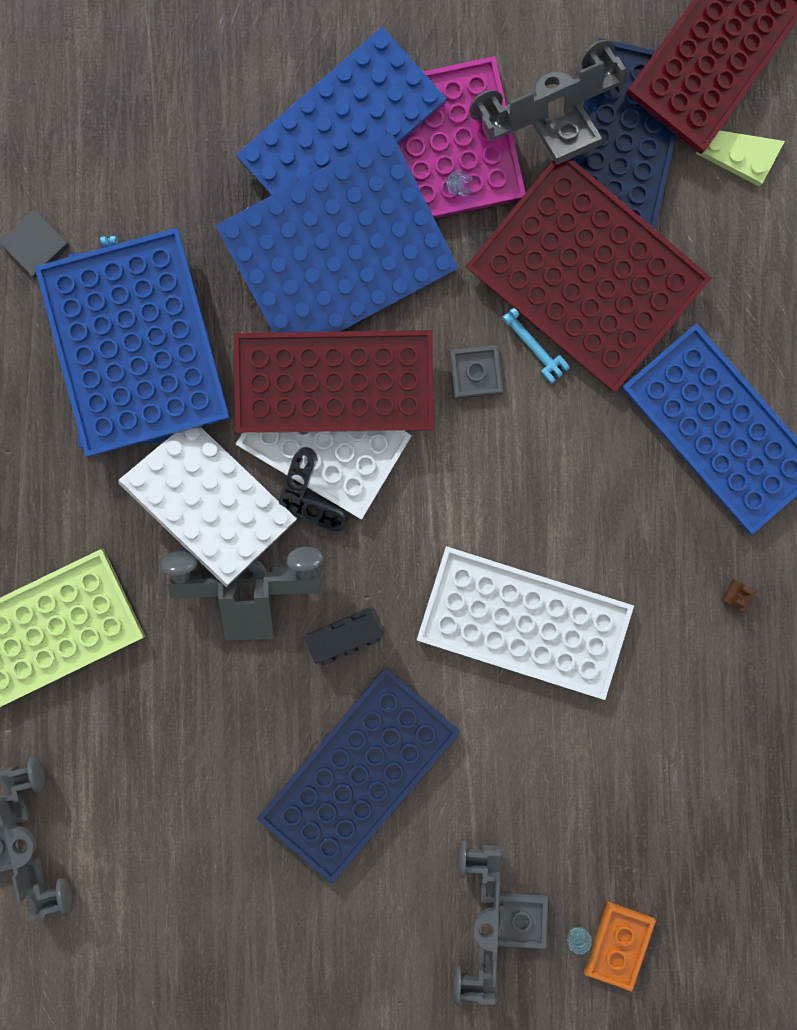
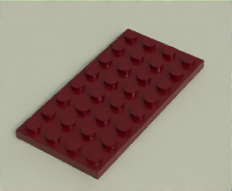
[626,0,797,154]
[234,330,434,433]

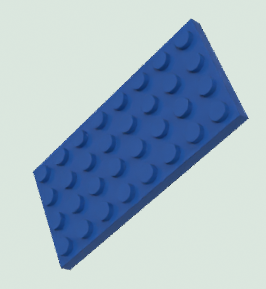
[236,27,447,195]
[621,324,797,535]

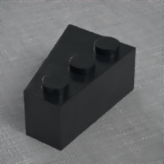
[304,606,384,665]

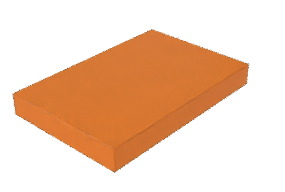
[584,901,656,992]

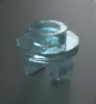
[447,169,473,196]
[567,927,592,954]

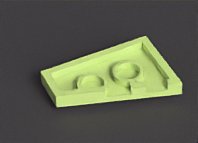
[696,131,785,187]

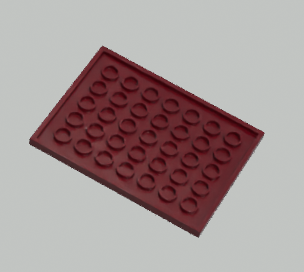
[465,159,712,393]

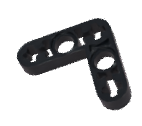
[279,447,348,532]

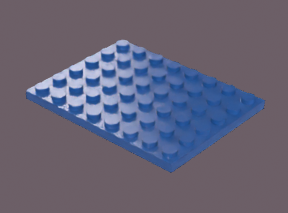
[215,132,458,333]
[35,228,230,457]

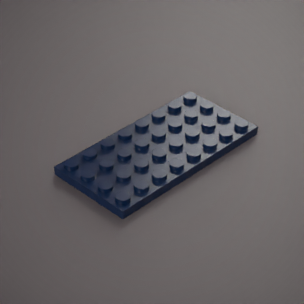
[571,38,676,229]
[257,667,460,884]

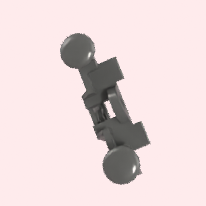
[469,40,626,165]
[160,546,324,640]
[0,757,73,921]
[453,840,548,1006]

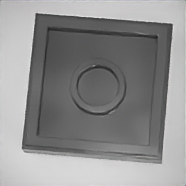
[0,209,70,278]
[449,345,503,399]

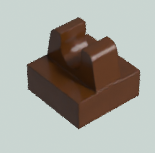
[721,579,757,613]

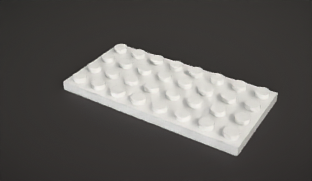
[417,546,634,700]

